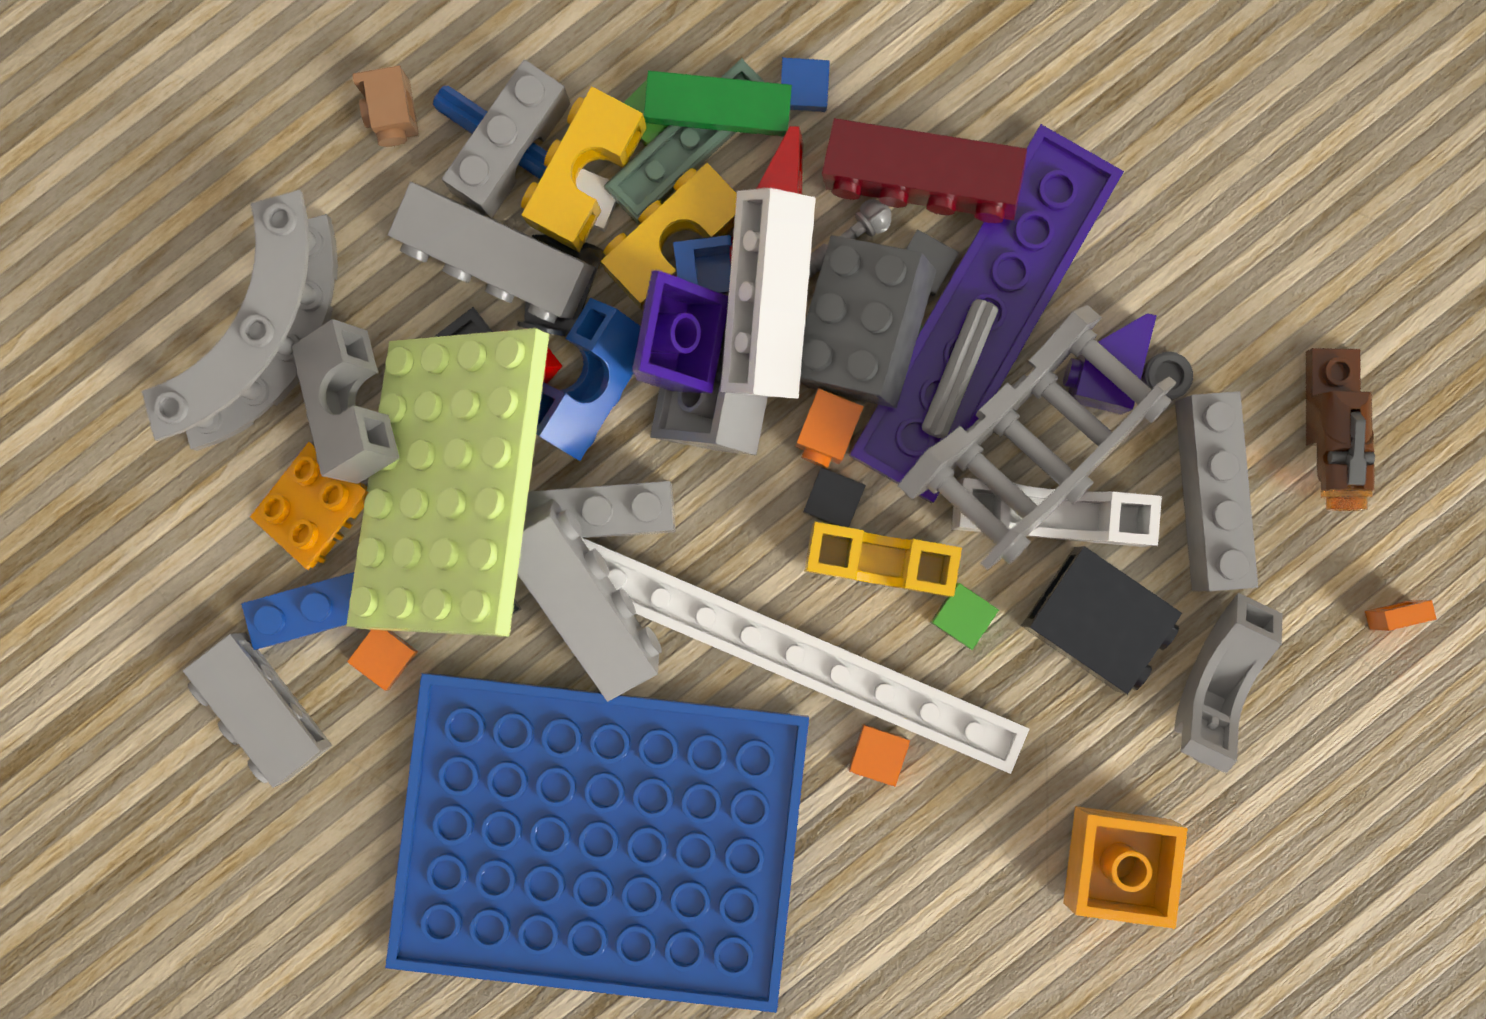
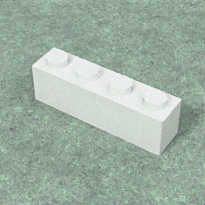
[721,188,815,398]

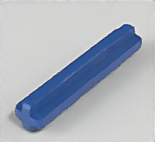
[433,85,547,179]

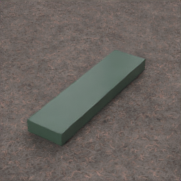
[604,58,765,224]

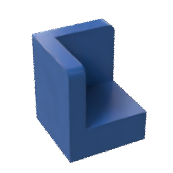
[673,235,732,294]

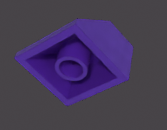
[633,270,728,393]

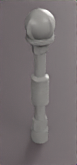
[809,199,891,277]

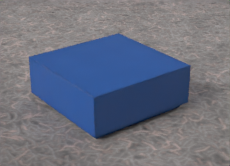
[781,58,830,112]

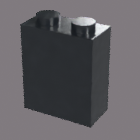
[1021,546,1182,695]

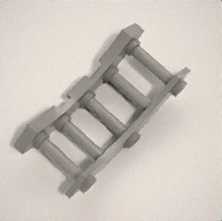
[142,190,338,451]
[898,305,1176,570]

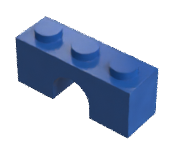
[536,298,641,461]

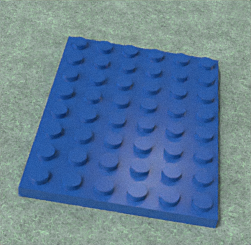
[385,672,809,1013]

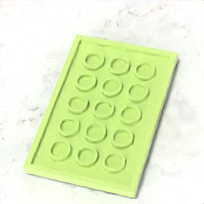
[346,328,549,637]

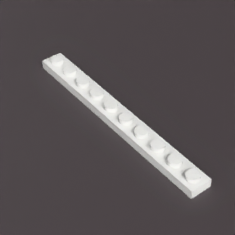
[581,538,1029,774]

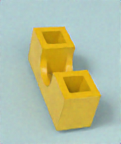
[521,86,647,252]
[601,163,737,312]
[804,522,962,597]

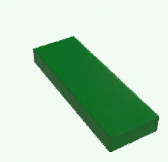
[644,71,792,137]

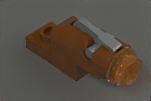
[1306,348,1375,511]

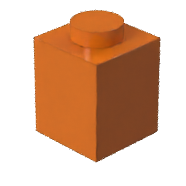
[795,388,864,468]

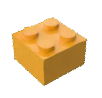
[1063,806,1188,929]

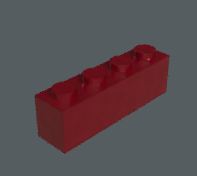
[822,118,1027,223]

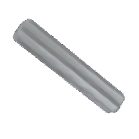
[922,299,998,438]

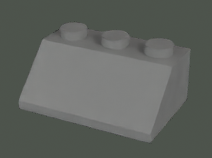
[650,318,768,455]

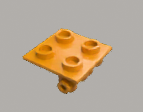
[250,442,369,570]

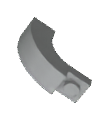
[1174,593,1283,774]

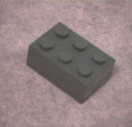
[800,235,937,409]

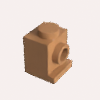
[352,65,419,147]

